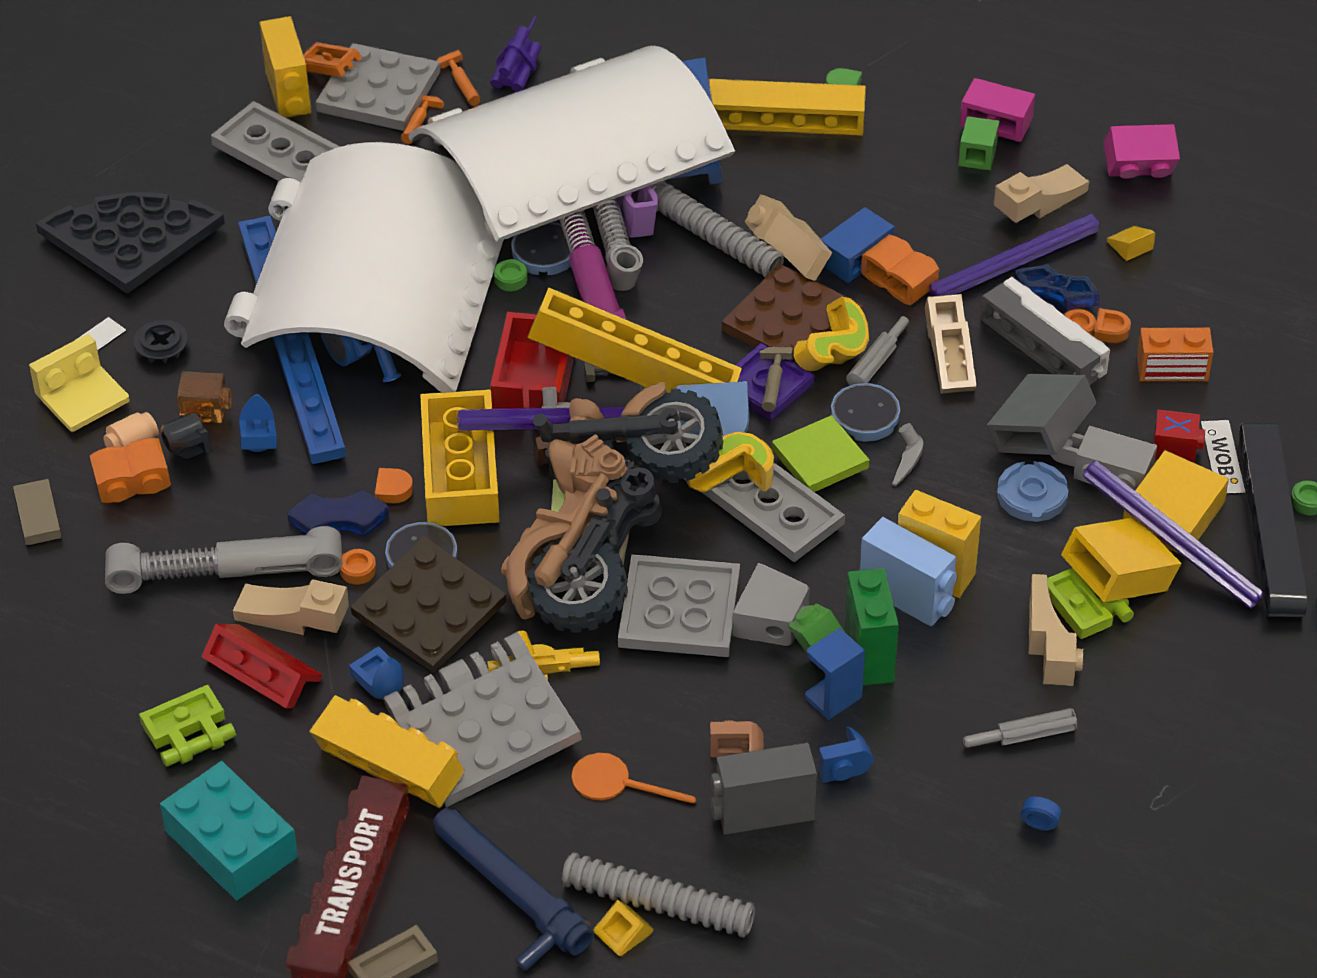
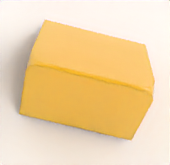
[1107,226,1155,261]
[593,900,654,956]

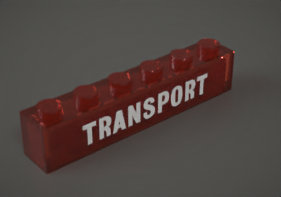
[286,776,409,978]

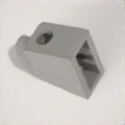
[732,563,810,646]

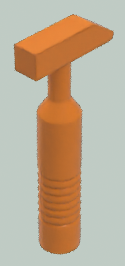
[437,50,481,106]
[401,95,443,144]

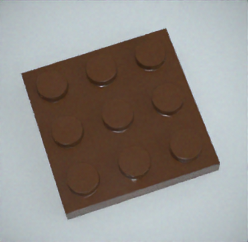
[721,264,863,365]

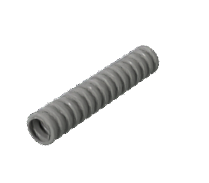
[651,181,784,278]
[562,852,755,938]

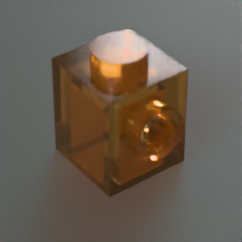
[177,372,232,423]

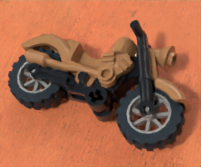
[501,382,724,633]

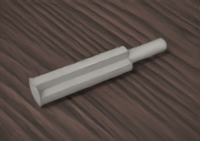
[846,317,909,386]
[963,708,1077,748]

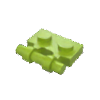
[1047,568,1134,639]
[139,685,236,767]

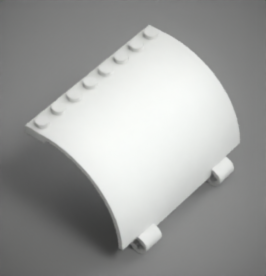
[408,46,735,242]
[224,142,503,393]

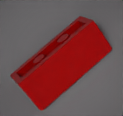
[201,624,323,708]

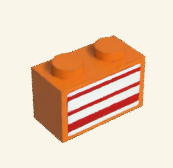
[1137,328,1213,381]

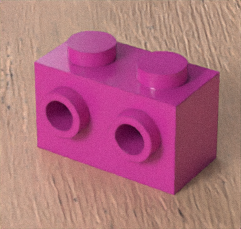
[960,78,1035,142]
[1103,124,1180,179]

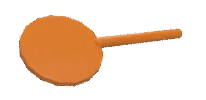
[571,753,696,804]

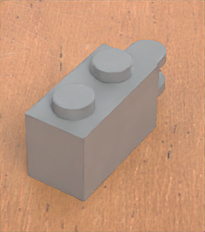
[1051,426,1157,490]

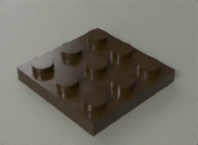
[350,536,507,674]

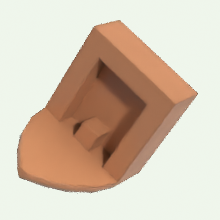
[710,720,764,757]

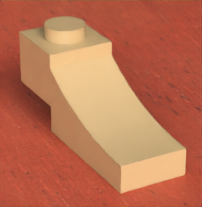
[994,164,1089,223]
[745,194,832,281]
[925,294,976,393]
[1029,574,1083,686]
[233,579,349,635]

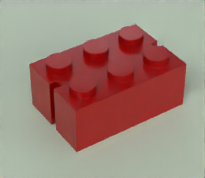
[490,312,574,409]

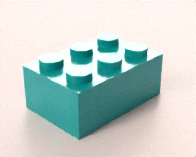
[160,761,298,901]

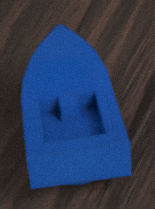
[239,394,277,452]
[349,646,404,699]
[818,727,874,783]

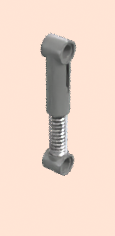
[593,198,643,291]
[105,526,343,594]

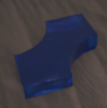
[1015,264,1100,310]
[287,489,389,535]

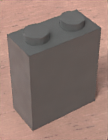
[987,374,1097,455]
[710,743,817,835]

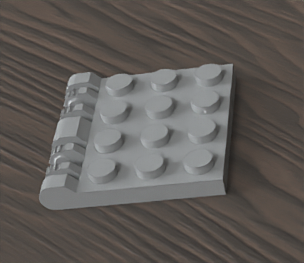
[383,632,582,807]

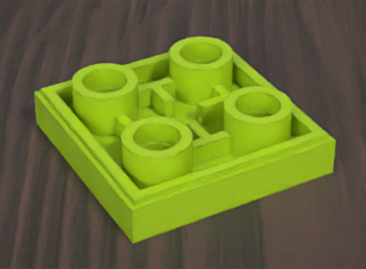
[772,415,869,492]

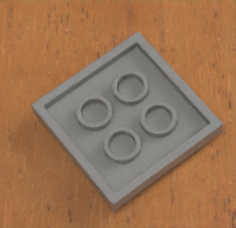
[316,43,441,131]
[618,554,740,657]

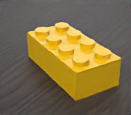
[420,390,500,526]

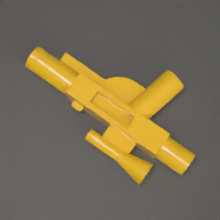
[487,631,600,681]

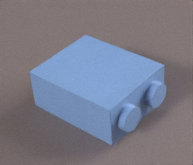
[860,517,957,627]

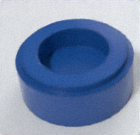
[1021,797,1062,830]

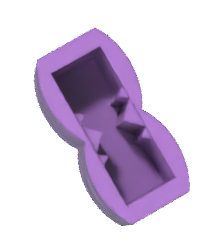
[617,186,658,238]

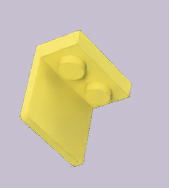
[29,334,129,432]

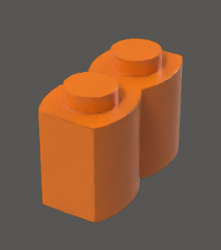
[861,235,939,305]
[90,438,171,503]

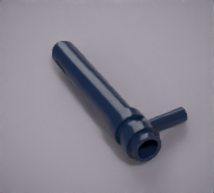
[433,808,594,971]

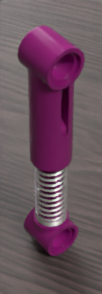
[560,210,626,320]

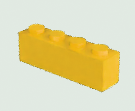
[309,695,465,808]

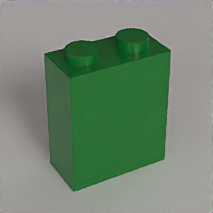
[845,568,898,685]

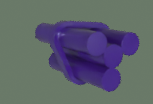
[490,16,542,92]

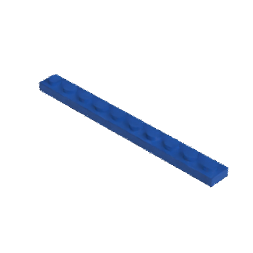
[238,215,346,464]

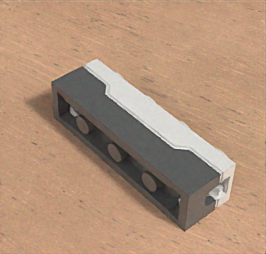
[981,277,1110,385]

